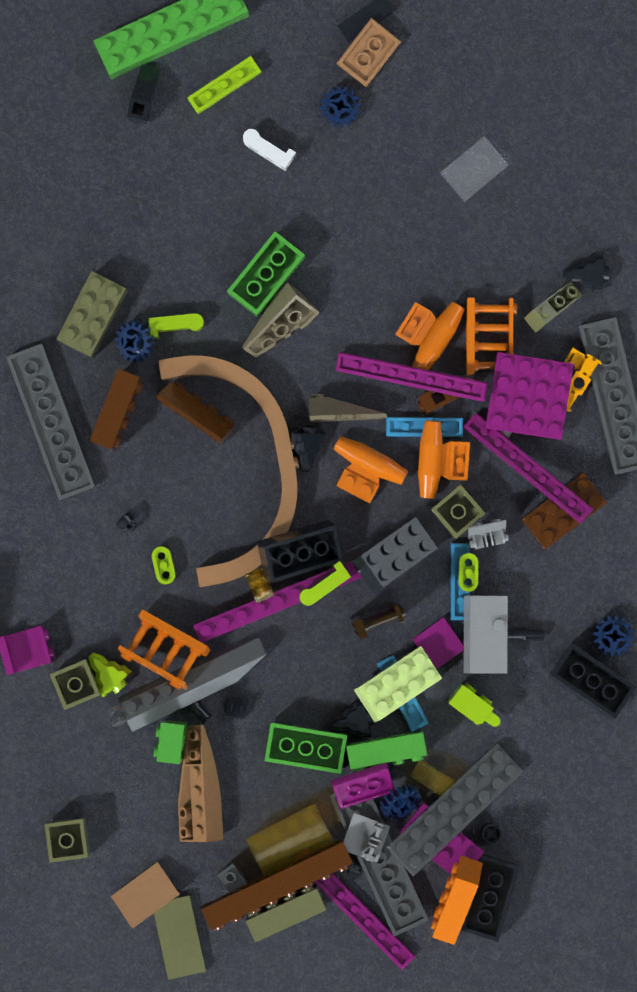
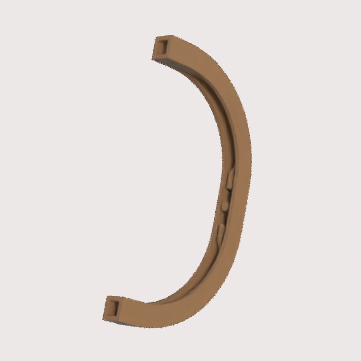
[158,356,299,587]

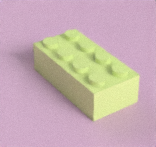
[354,646,442,722]

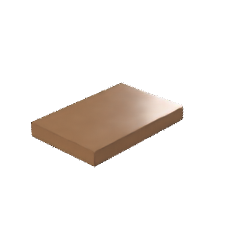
[336,18,401,87]
[111,862,180,928]

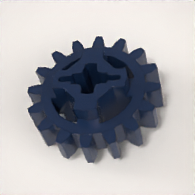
[320,86,361,128]
[115,321,155,363]
[593,615,635,657]
[380,784,422,820]

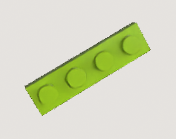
[187,56,261,114]

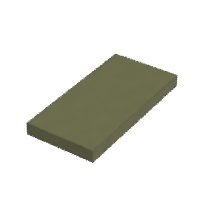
[154,895,206,980]

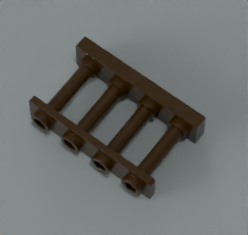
[350,601,406,640]

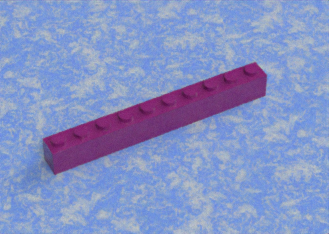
[193,560,362,643]

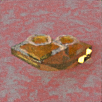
[246,568,274,603]
[410,760,455,796]

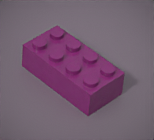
[399,802,484,874]

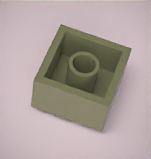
[431,484,485,539]
[50,659,102,710]
[44,817,90,863]

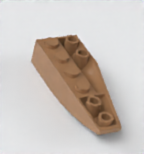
[178,725,223,842]

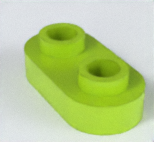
[152,546,176,584]
[458,553,478,592]

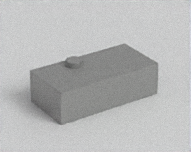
[464,596,508,673]

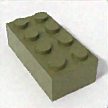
[57,271,127,359]
[246,884,326,942]

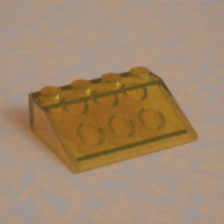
[246,804,335,875]

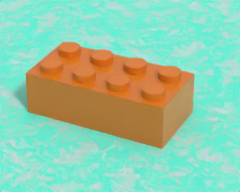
[431,856,483,945]

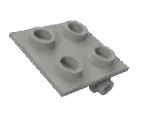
[468,519,509,550]
[343,813,390,862]

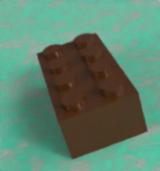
[90,369,144,451]
[521,472,607,550]

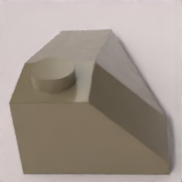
[242,282,320,358]
[309,394,387,422]

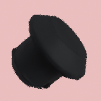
[347,858,362,875]

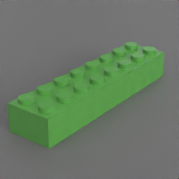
[93,0,249,80]

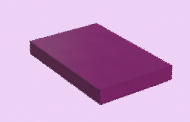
[331,763,395,809]

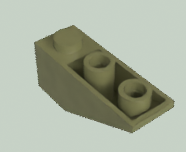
[524,281,583,333]

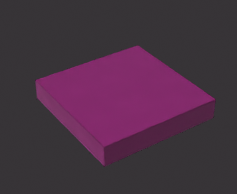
[412,617,464,669]

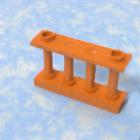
[466,298,517,376]
[118,609,210,690]

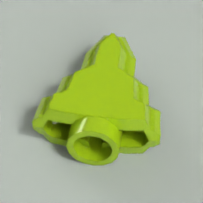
[88,652,132,697]

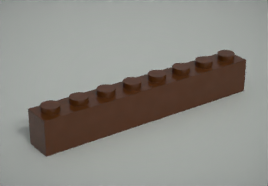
[200,839,352,931]

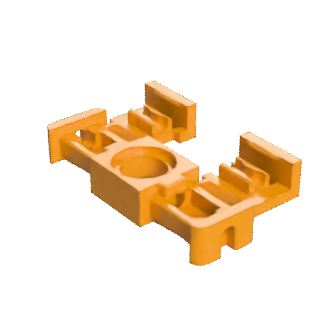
[564,348,601,412]

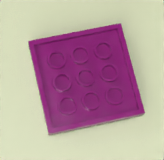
[485,352,574,440]

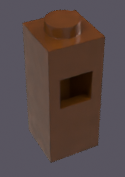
[416,391,461,415]

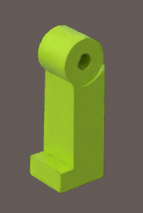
[148,313,204,339]
[300,561,351,606]

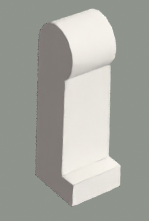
[243,129,296,171]

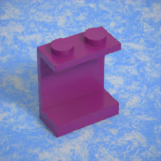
[0,625,55,675]

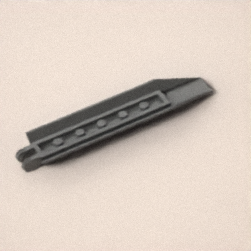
[106,638,266,732]

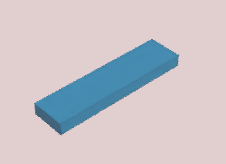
[386,417,463,437]
[451,543,470,620]
[377,655,429,732]

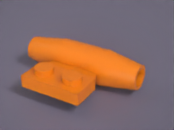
[395,302,465,370]
[418,420,470,498]
[334,436,408,503]

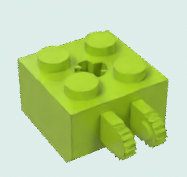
[447,683,501,727]

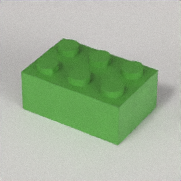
[154,720,187,764]

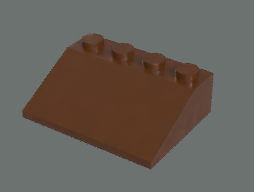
[156,381,235,445]

